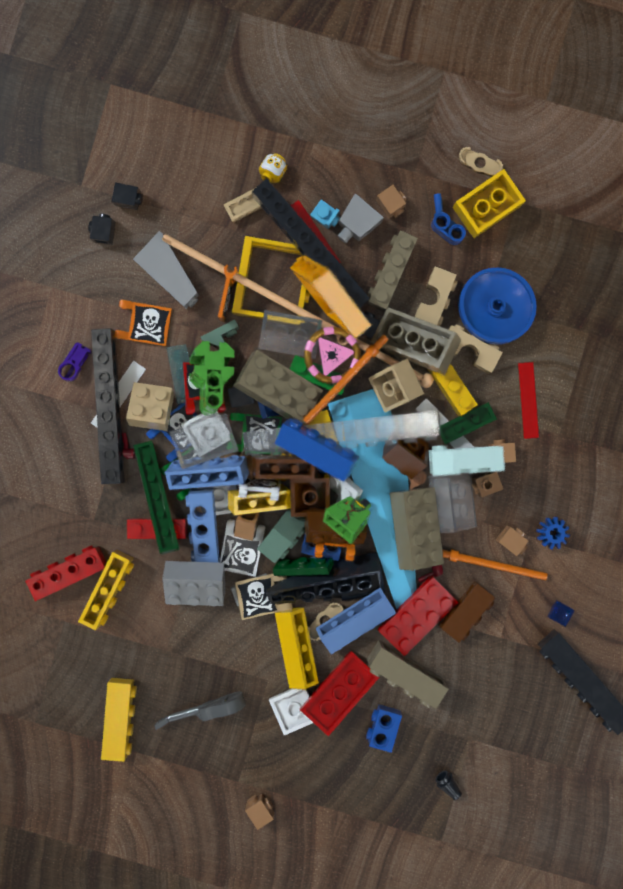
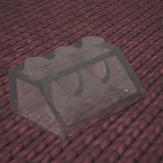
[258,310,322,359]
[170,414,238,469]
[429,473,477,533]

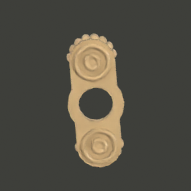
[459,147,503,176]
[308,602,344,641]

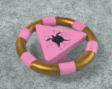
[304,326,361,384]

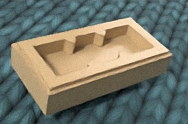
[224,189,261,223]

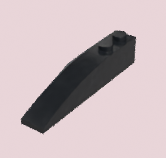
[266,552,385,604]

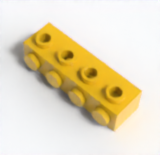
[78,550,134,630]
[275,608,319,689]
[101,678,137,762]

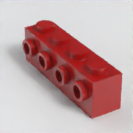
[25,545,107,601]

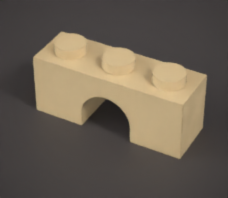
[415,266,458,326]
[448,325,503,374]

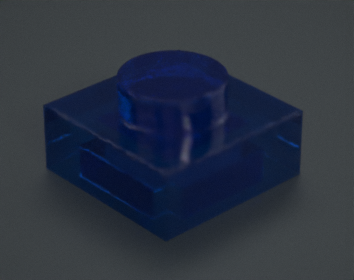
[547,600,575,627]

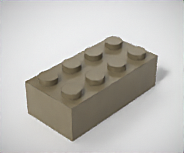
[371,307,462,375]
[233,350,323,425]
[390,487,444,571]
[367,640,448,709]

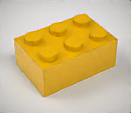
[452,169,526,239]

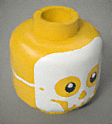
[259,153,287,183]

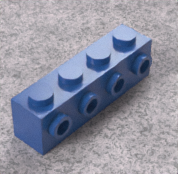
[274,418,359,482]

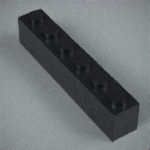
[537,629,623,735]

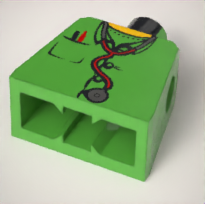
[323,497,371,544]

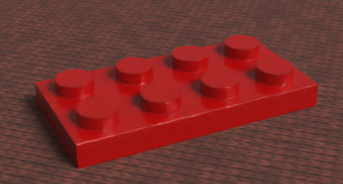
[377,575,459,656]
[299,651,380,736]

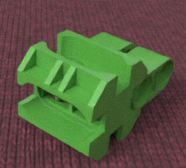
[189,341,234,416]

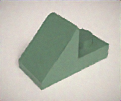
[201,320,240,347]

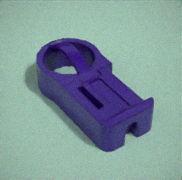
[58,342,92,382]

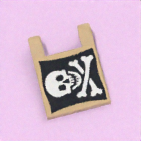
[235,573,293,620]

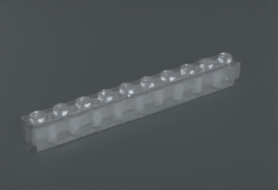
[243,410,441,458]

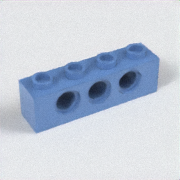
[186,487,220,563]

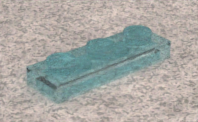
[166,344,197,404]

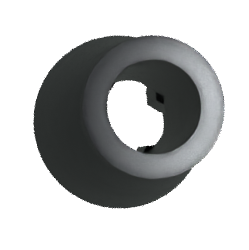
[435,771,462,800]

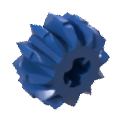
[536,517,570,549]

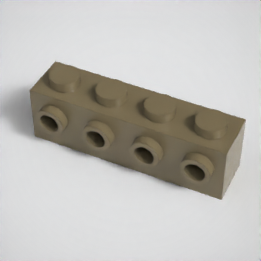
[368,230,418,312]

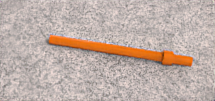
[303,334,389,425]
[442,549,548,581]

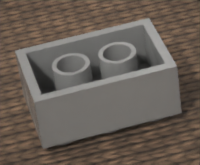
[163,561,225,606]

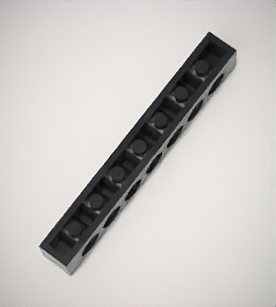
[252,178,370,309]
[91,328,125,485]

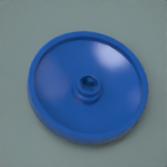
[458,268,536,344]

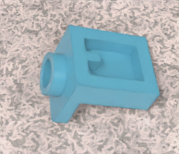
[310,200,341,230]

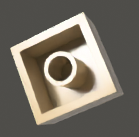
[368,359,424,412]
[126,382,174,431]

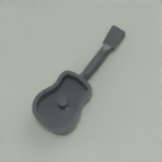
[154,691,246,730]

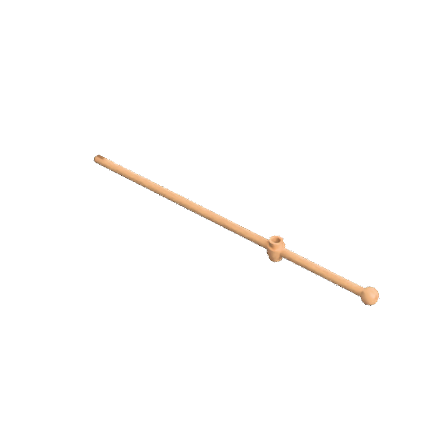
[162,234,434,388]

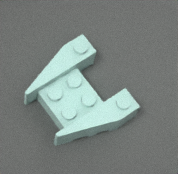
[428,446,505,476]

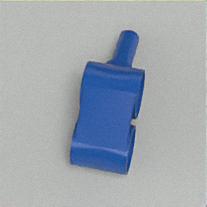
[431,193,466,245]

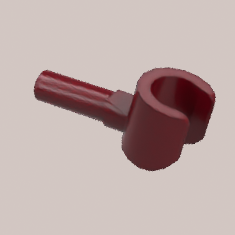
[122,433,135,459]
[418,564,443,582]

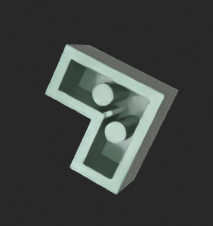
[257,509,306,563]

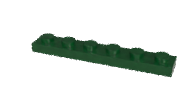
[133,440,180,555]

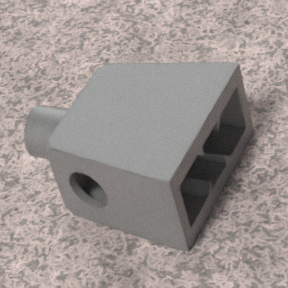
[338,194,384,244]

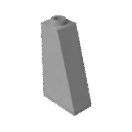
[133,231,199,309]

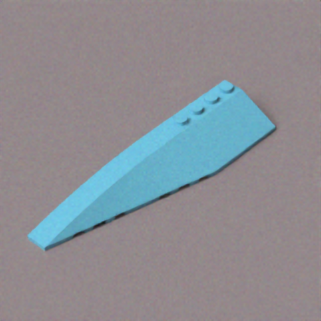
[328,389,417,609]

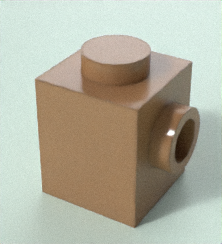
[376,185,406,219]
[488,439,516,463]
[471,471,503,497]
[234,512,260,541]
[495,526,529,556]
[245,794,274,830]

